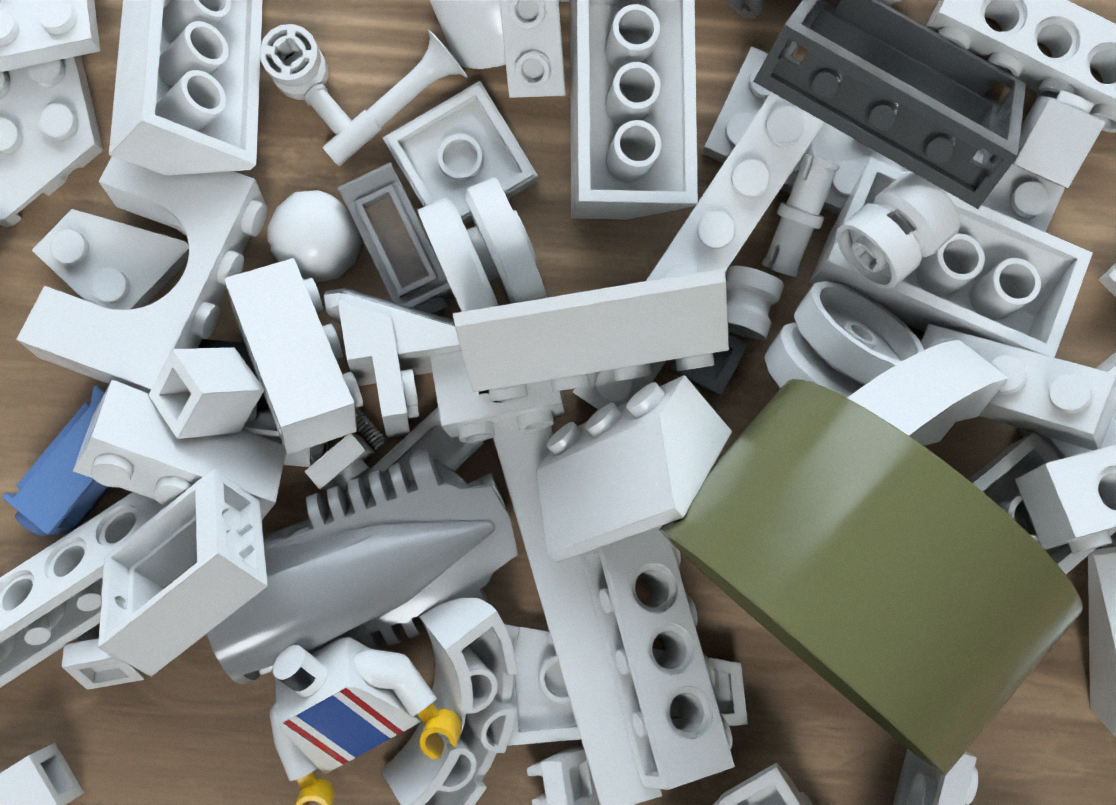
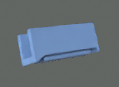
[2,385,111,536]

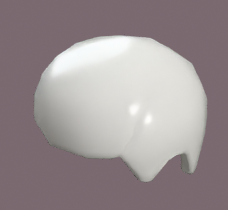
[267,190,363,283]

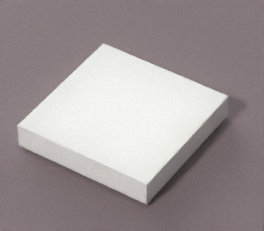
[383,81,539,225]

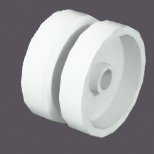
[418,177,547,312]
[764,281,924,398]

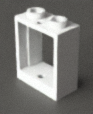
[98,468,268,677]

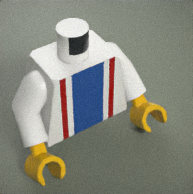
[269,637,462,805]

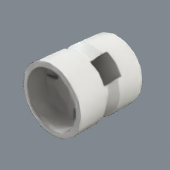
[836,171,960,290]

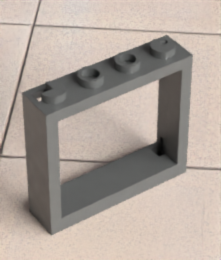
[753,0,1026,209]

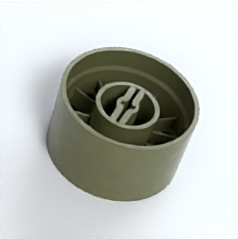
[659,379,1083,776]

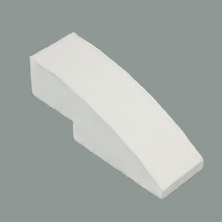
[848,340,1008,446]

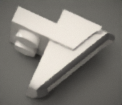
[324,288,461,438]

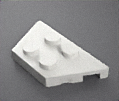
[0,56,103,227]

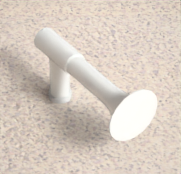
[304,29,468,166]

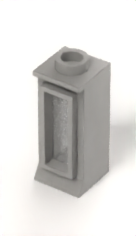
[338,162,456,316]

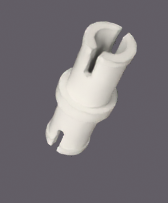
[762,153,840,277]

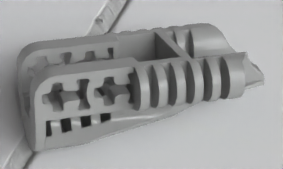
[207,451,518,685]

